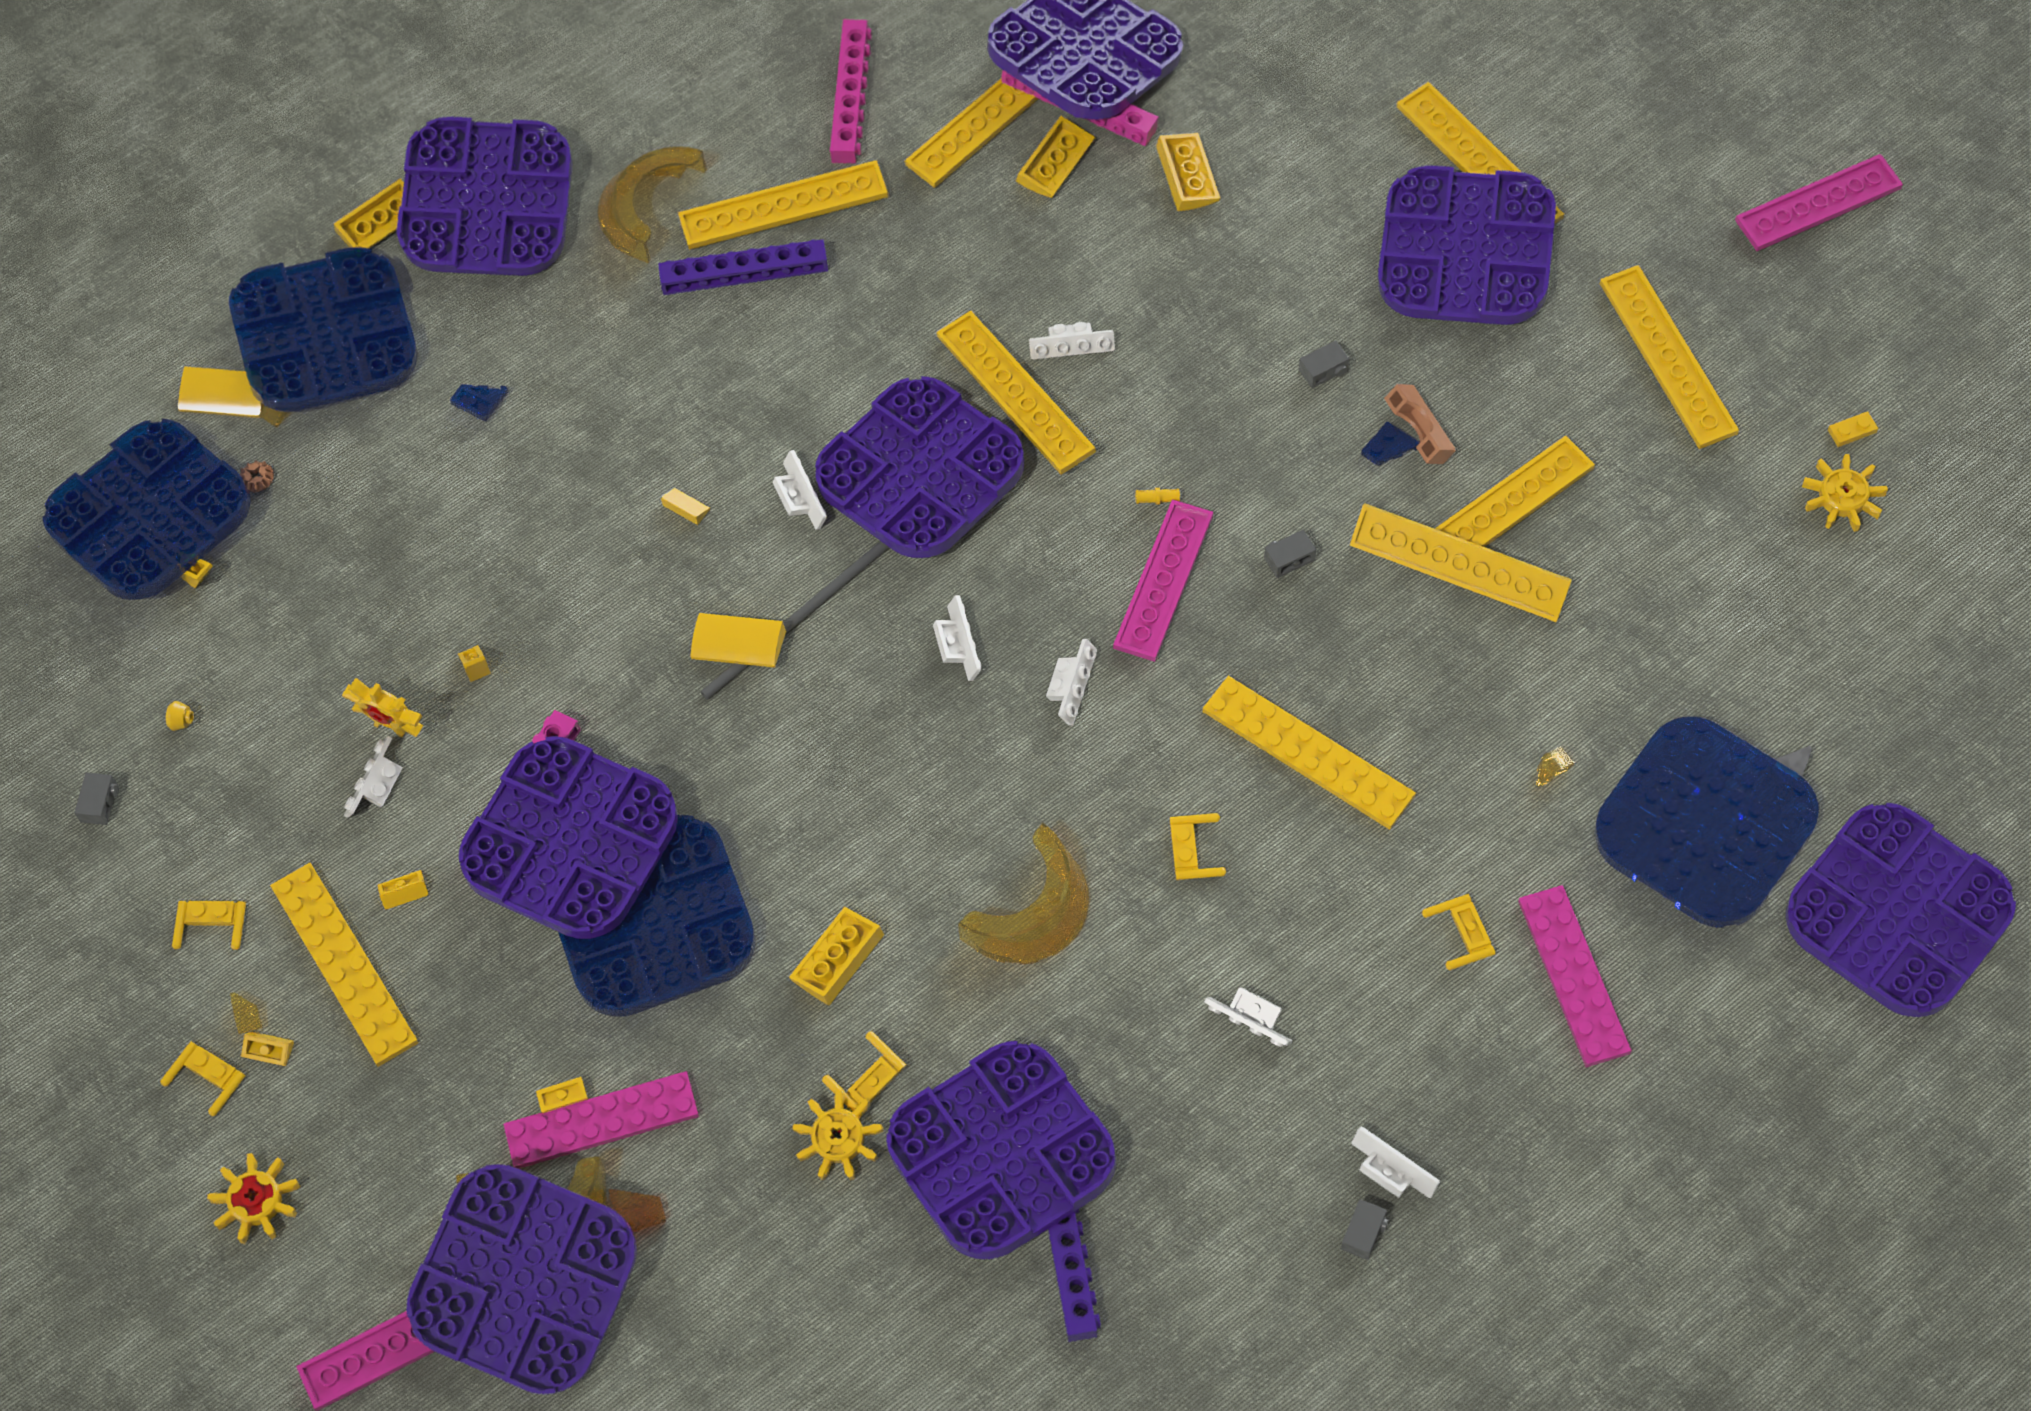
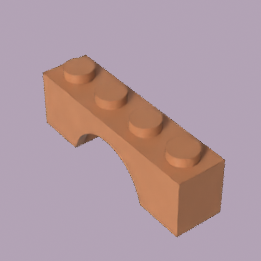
[1384,384,1456,464]

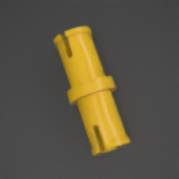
[1135,487,1180,505]

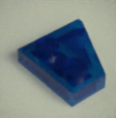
[449,384,509,422]
[1361,421,1420,466]

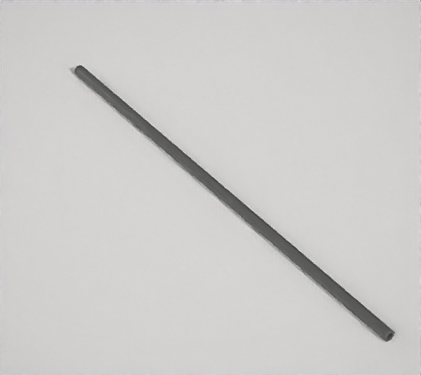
[700,426,1024,700]

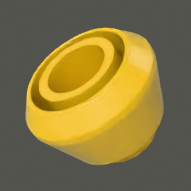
[166,701,194,731]

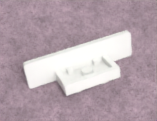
[1029,322,1115,359]
[773,450,827,530]
[933,595,981,681]
[1046,639,1097,725]
[344,736,403,818]
[1204,987,1292,1047]
[1352,1127,1440,1198]

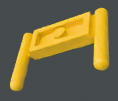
[1170,813,1226,880]
[1422,894,1495,970]
[172,901,246,950]
[822,1031,907,1112]
[160,1041,246,1116]

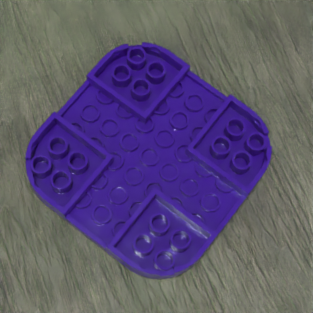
[987,0,1183,119]
[397,117,572,276]
[1378,166,1556,325]
[815,376,1024,558]
[459,737,678,939]
[1786,803,2016,1017]
[886,1041,1116,1259]
[407,1164,637,1394]

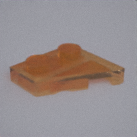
[609,1189,667,1231]

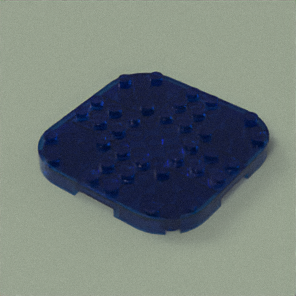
[229,247,417,412]
[42,419,251,600]
[1594,716,1819,928]
[558,815,755,1017]

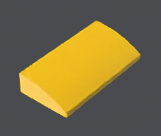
[1016,116,1095,198]
[1156,133,1220,211]
[334,178,404,256]
[178,366,270,418]
[690,613,786,668]
[789,907,884,1005]

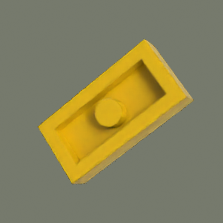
[1828,411,1878,447]
[536,1077,588,1114]

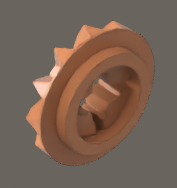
[239,460,274,492]

